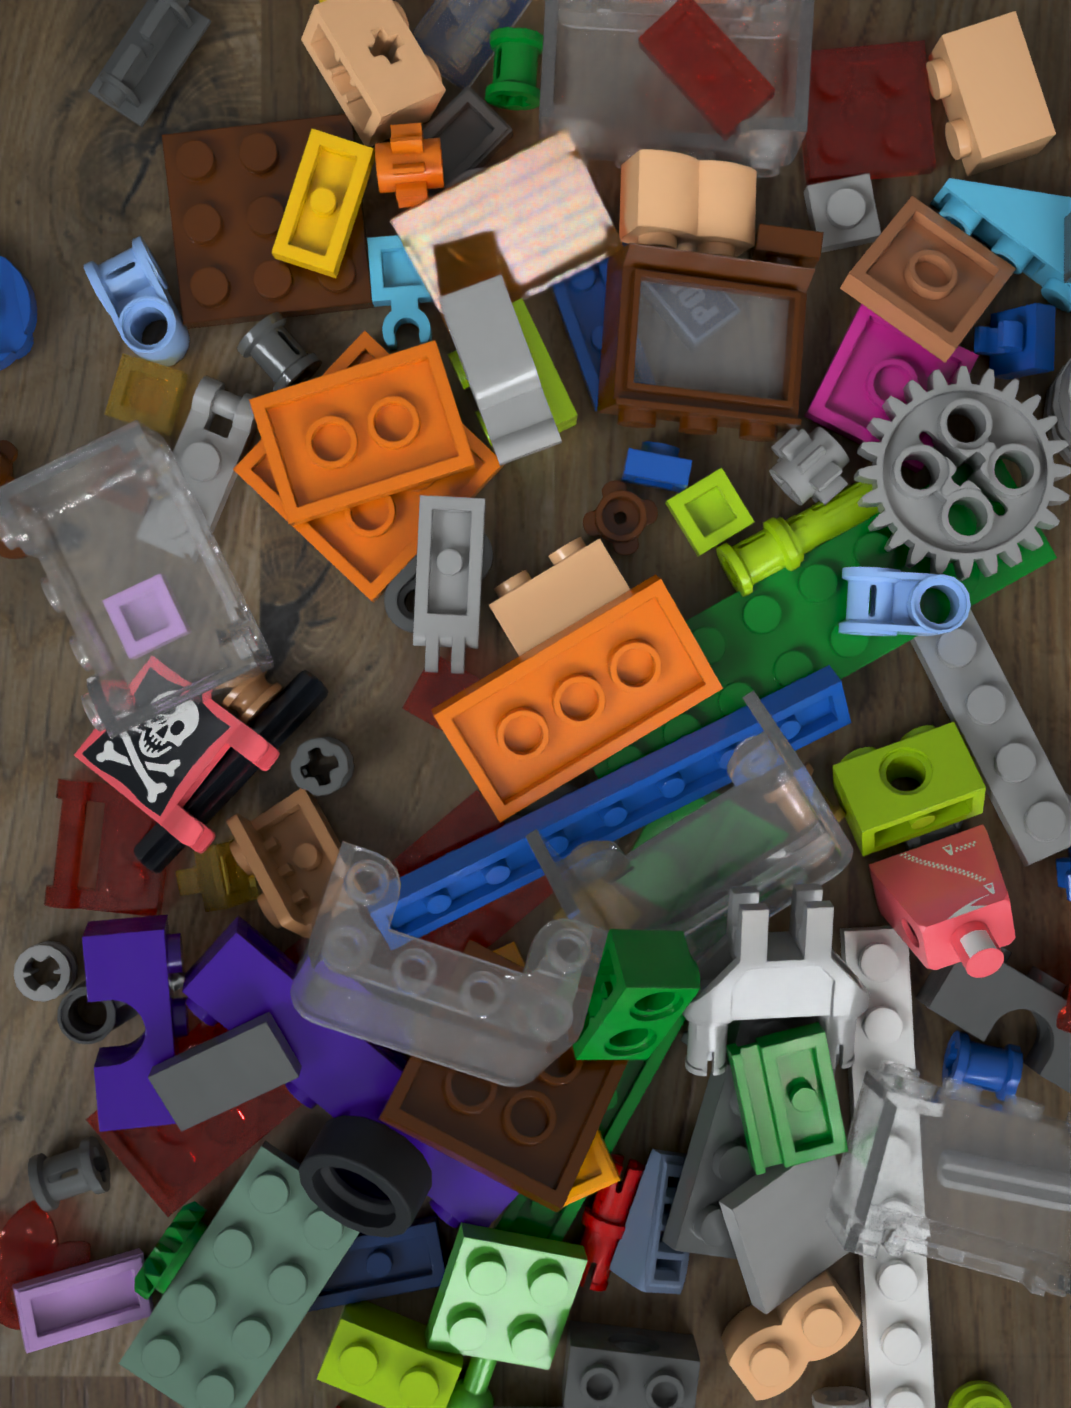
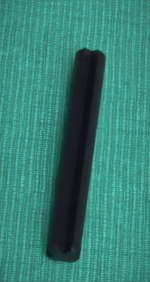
[133,670,329,874]

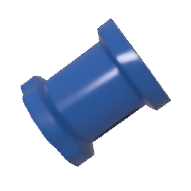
[942,1031,1023,1102]

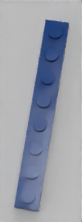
[362,665,851,952]

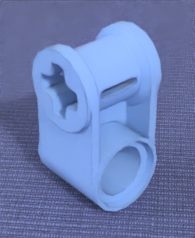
[83,236,190,368]
[838,567,971,636]

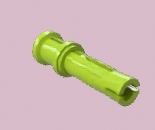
[716,481,879,597]

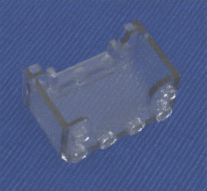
[539,0,815,178]
[0,420,274,739]
[290,841,608,1087]
[825,1060,1071,1309]

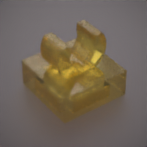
[175,839,258,912]

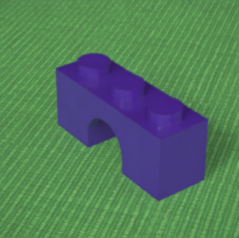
[82,914,189,1132]

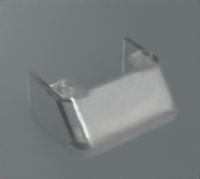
[525,690,853,963]

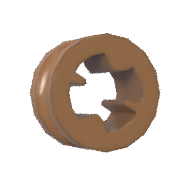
[220,666,284,726]

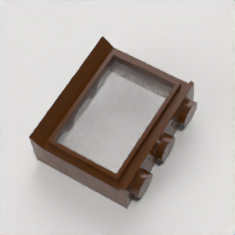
[597,243,815,442]

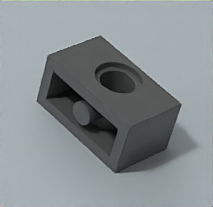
[562,1320,700,1408]

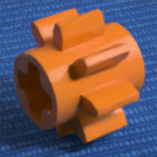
[375,122,445,208]

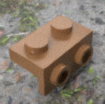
[226,788,368,938]

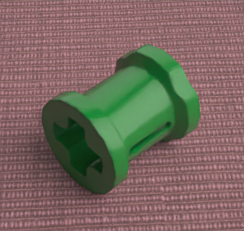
[485,27,545,111]

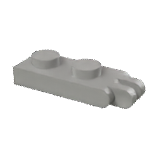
[413,495,486,674]

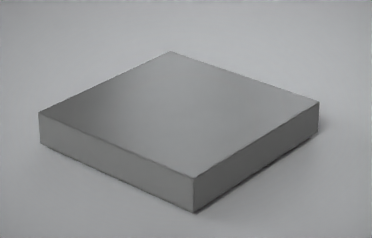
[719,1155,861,1315]

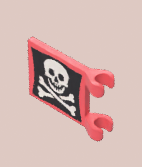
[74,656,280,854]

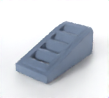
[609,1149,690,1294]

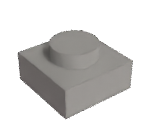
[803,173,881,253]

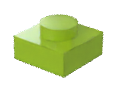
[665,468,755,557]

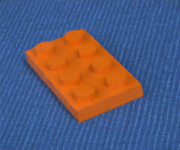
[431,574,723,823]

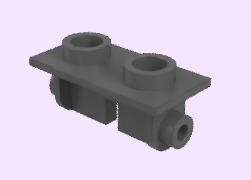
[88,0,211,127]

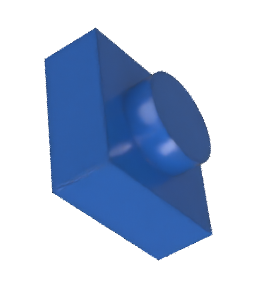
[621,441,692,493]

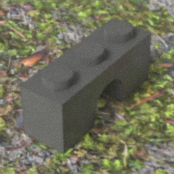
[916,947,1071,1094]

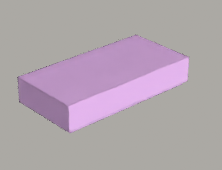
[12,1248,154,1353]

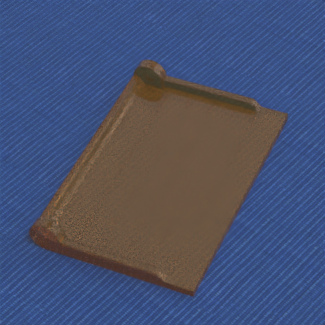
[390,127,624,335]

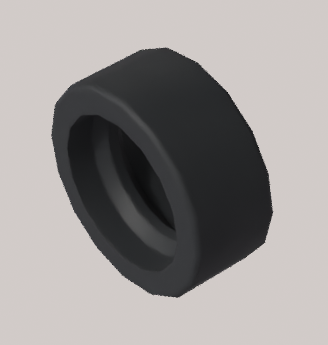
[299,1115,432,1238]

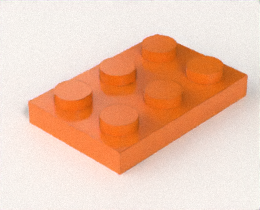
[249,340,476,526]

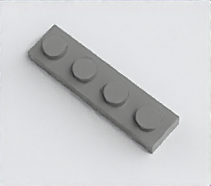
[910,609,1071,867]

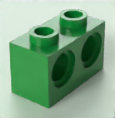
[562,929,701,1060]

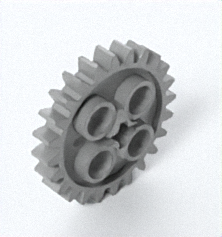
[854,366,1071,581]

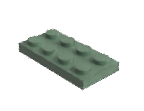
[118,1141,360,1408]

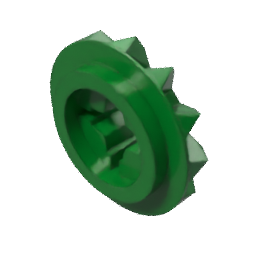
[134,1201,208,1300]

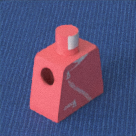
[868,824,1016,978]

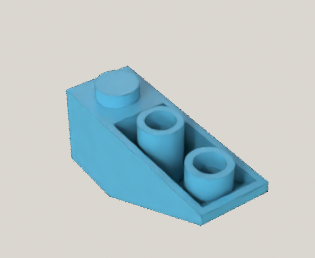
[930,178,1071,312]

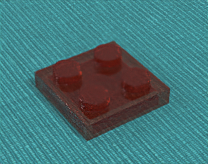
[795,40,936,185]

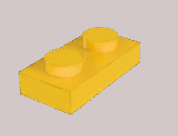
[271,129,375,278]

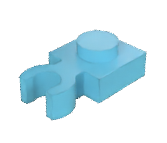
[367,233,437,350]

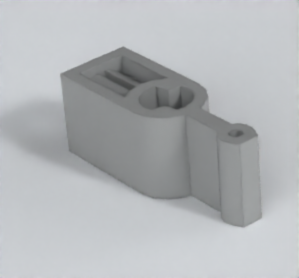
[439,275,562,466]

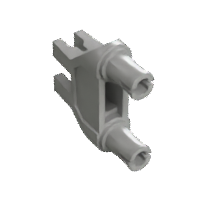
[682,884,870,1076]

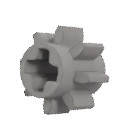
[769,427,850,505]

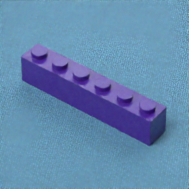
[182,915,519,1228]

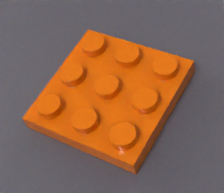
[233,331,504,603]

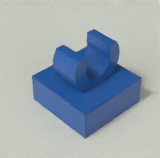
[974,303,1056,380]

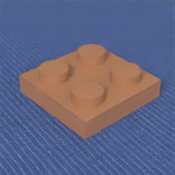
[840,196,1016,363]

